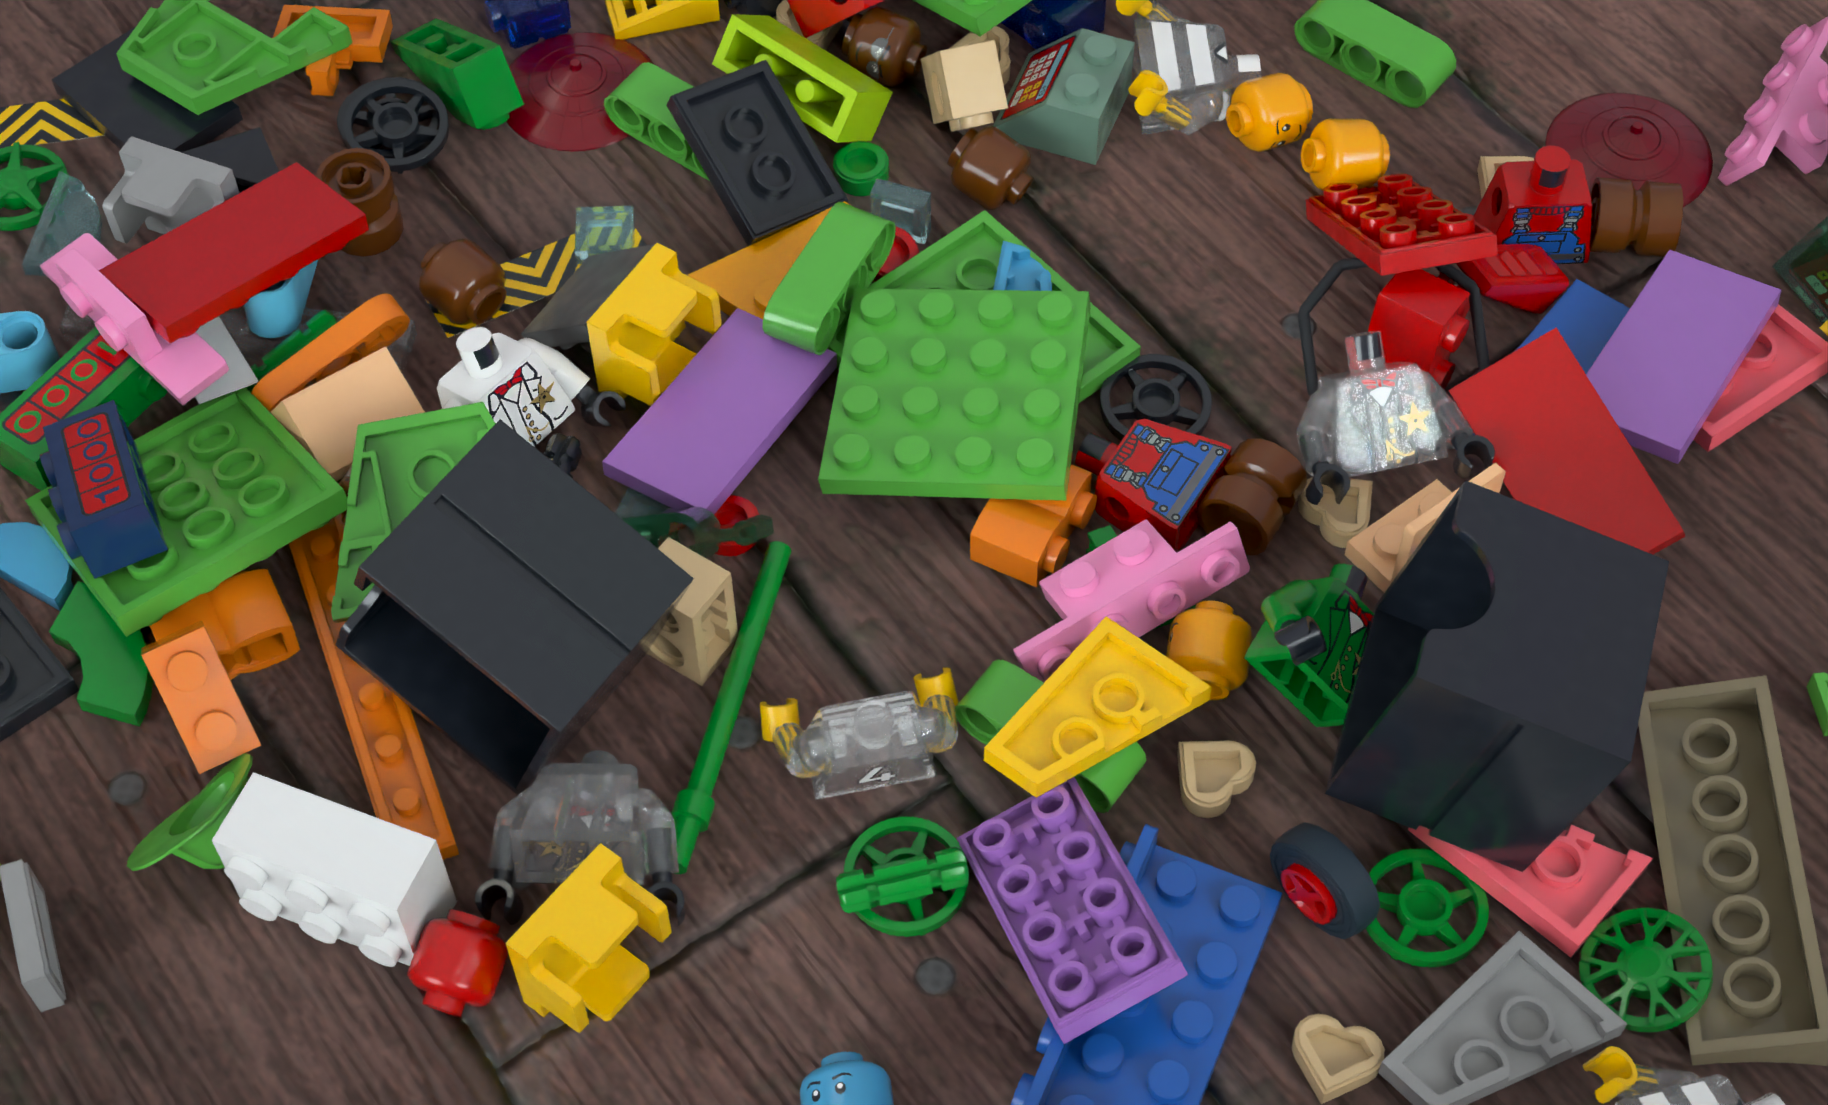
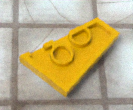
[984,616,1212,798]

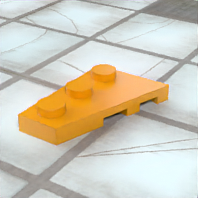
[688,201,849,319]

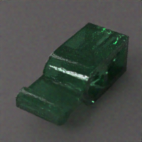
[617,506,774,559]

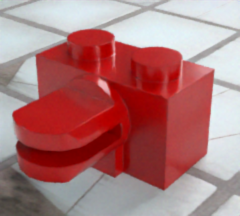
[1353,269,1470,410]

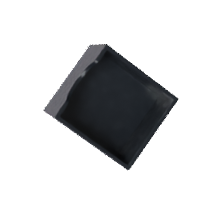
[336,419,694,798]
[1325,480,1669,872]

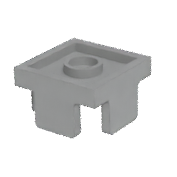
[102,136,239,243]

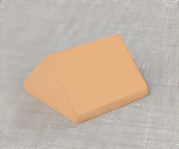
[270,346,425,481]

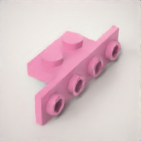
[1718,16,1828,186]
[40,233,229,406]
[1013,519,1250,682]

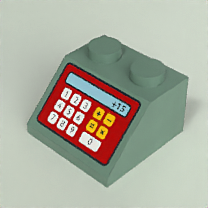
[993,28,1135,165]

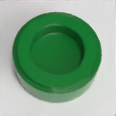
[833,141,889,196]

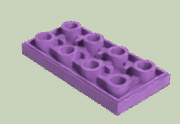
[1586,250,1781,464]
[602,308,837,525]
[957,777,1188,1044]

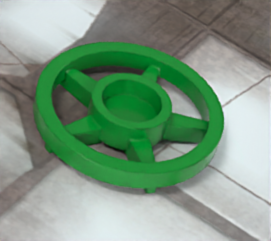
[0,142,70,231]
[843,817,969,937]
[1366,848,1489,968]

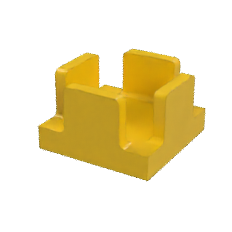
[586,243,722,406]
[505,843,672,1033]

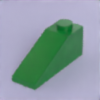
[390,18,524,130]

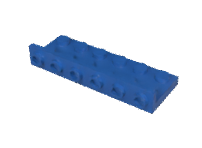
[1011,824,1282,1105]

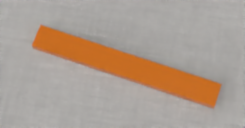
[289,512,459,860]

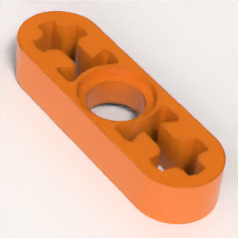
[251,294,410,412]

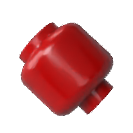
[408,909,509,1017]

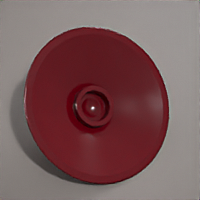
[506,32,654,152]
[1545,93,1713,207]

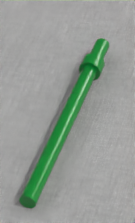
[668,541,792,874]

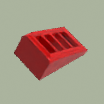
[1456,244,1569,314]

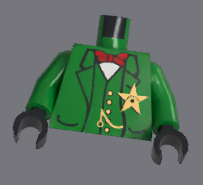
[1244,564,1373,727]

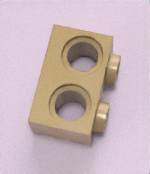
[647,537,738,686]

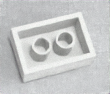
[212,772,457,967]

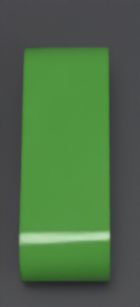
[1294,0,1456,108]
[604,62,710,181]
[763,201,896,356]
[954,660,1147,813]

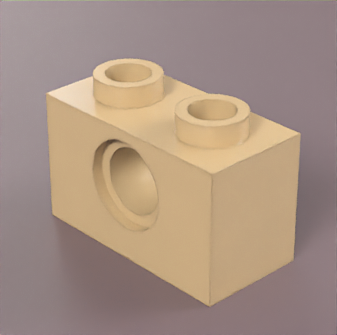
[921,40,1008,132]

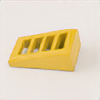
[605,0,720,40]

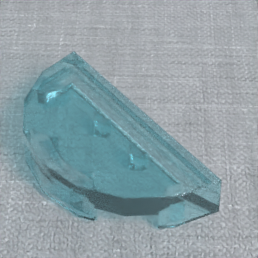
[22,171,102,276]

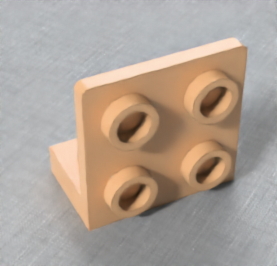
[1345,463,1506,593]

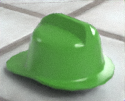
[127,753,253,871]

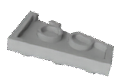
[1378,931,1627,1105]

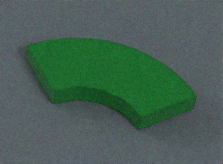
[49,581,153,727]

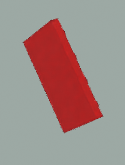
[98,162,369,343]
[1305,174,1497,276]
[1448,327,1686,555]

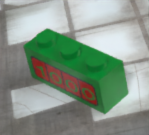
[0,326,168,491]

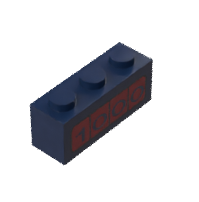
[40,400,168,579]

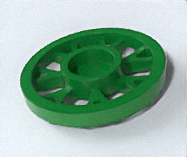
[1579,908,1713,1032]

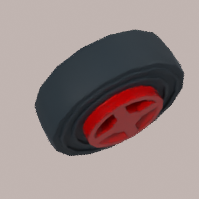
[1269,822,1380,939]

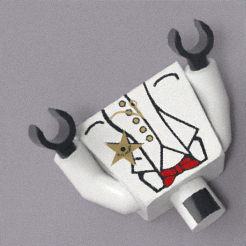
[437,327,626,447]

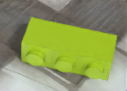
[712,14,893,143]

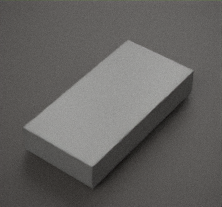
[0,859,67,1012]

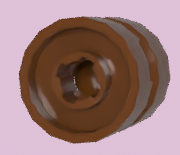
[316,148,404,257]
[1590,177,1683,257]
[1196,438,1308,555]

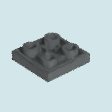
[521,244,654,350]

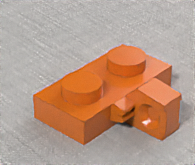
[273,5,393,96]

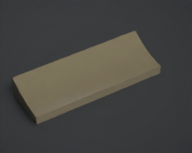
[1638,675,1828,1066]

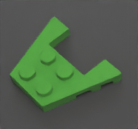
[116,0,353,115]
[331,402,496,623]

